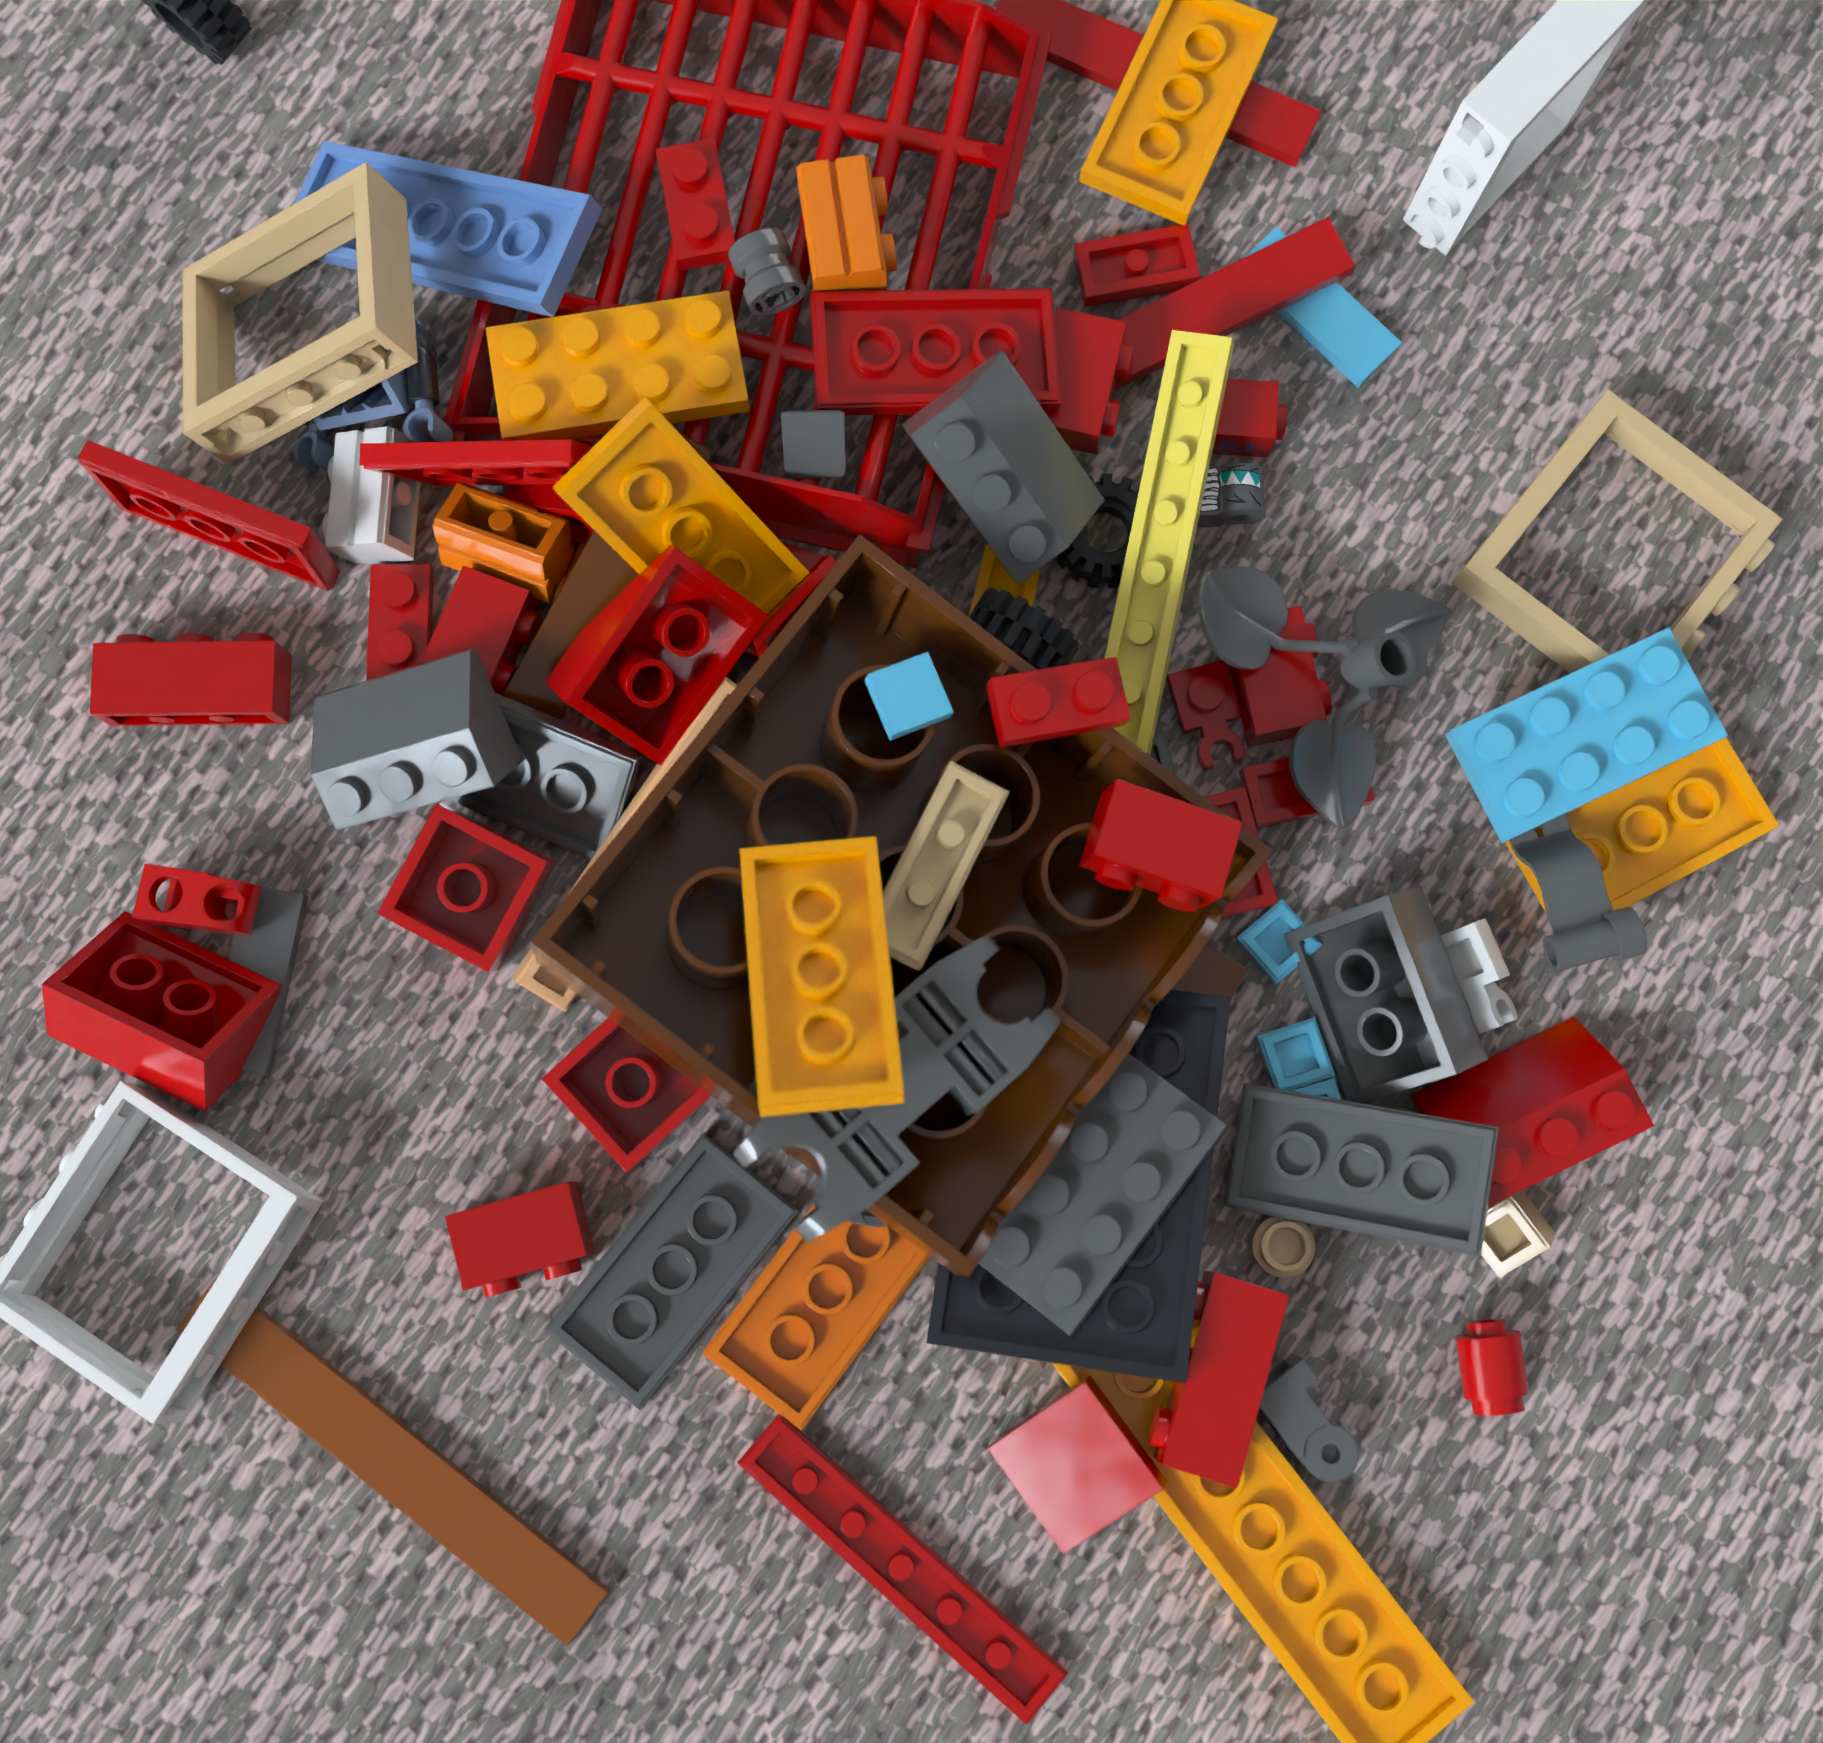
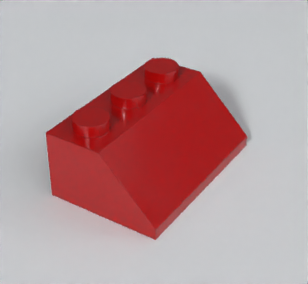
[42,911,281,1112]
[1410,1017,1654,1207]

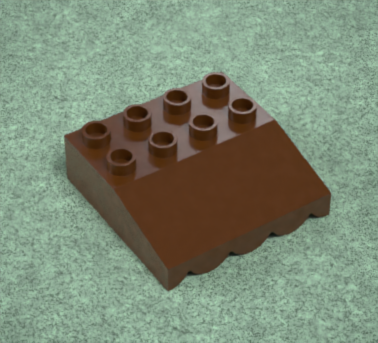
[530,535,1273,1277]

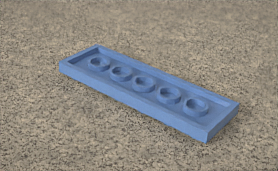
[294,141,602,317]

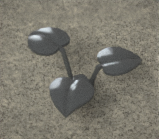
[1198,566,1452,828]

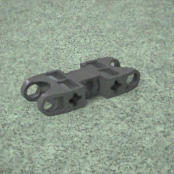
[733,935,1061,1242]

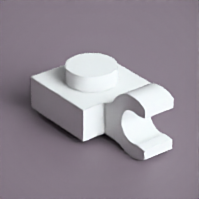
[1441,918,1518,1034]

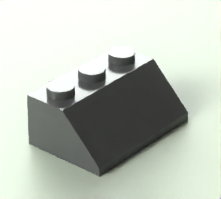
[901,350,1105,584]
[311,647,523,831]
[1285,885,1488,1103]

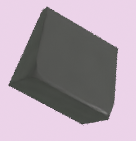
[781,410,846,478]

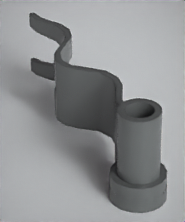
[1509,814,1647,972]

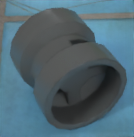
[728,228,806,316]

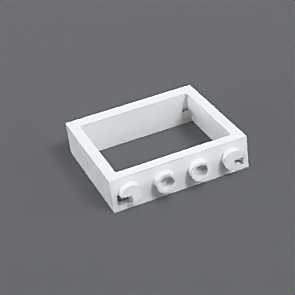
[1403,0,1649,256]
[0,1081,323,1424]

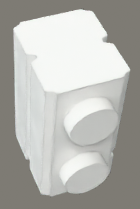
[322,426,420,564]

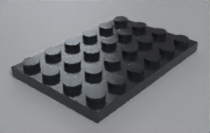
[926,990,1231,1384]

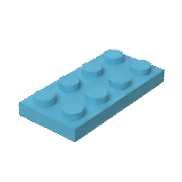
[1445,627,1728,844]

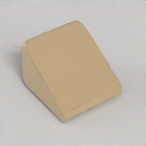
[1481,1190,1556,1278]

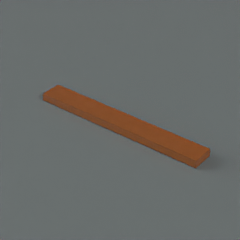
[176,1278,610,1647]

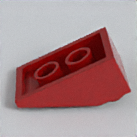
[545,544,769,766]

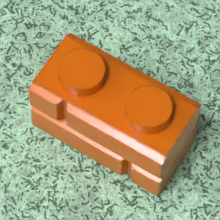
[796,154,897,291]
[432,482,575,603]

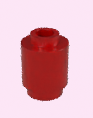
[1455,1319,1529,1416]

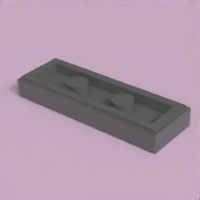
[228,887,309,1075]

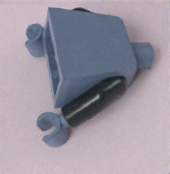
[293,319,453,474]

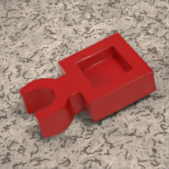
[1166,660,1245,771]

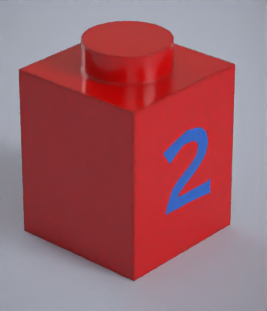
[1212,378,1287,458]

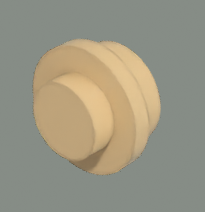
[1252,1216,1315,1278]

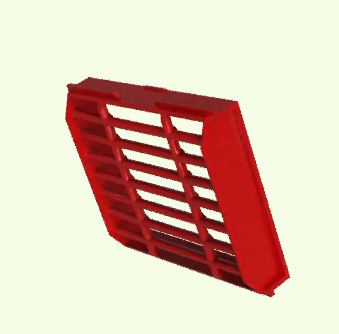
[444,0,1053,568]

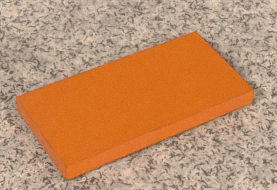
[702,1204,930,1431]

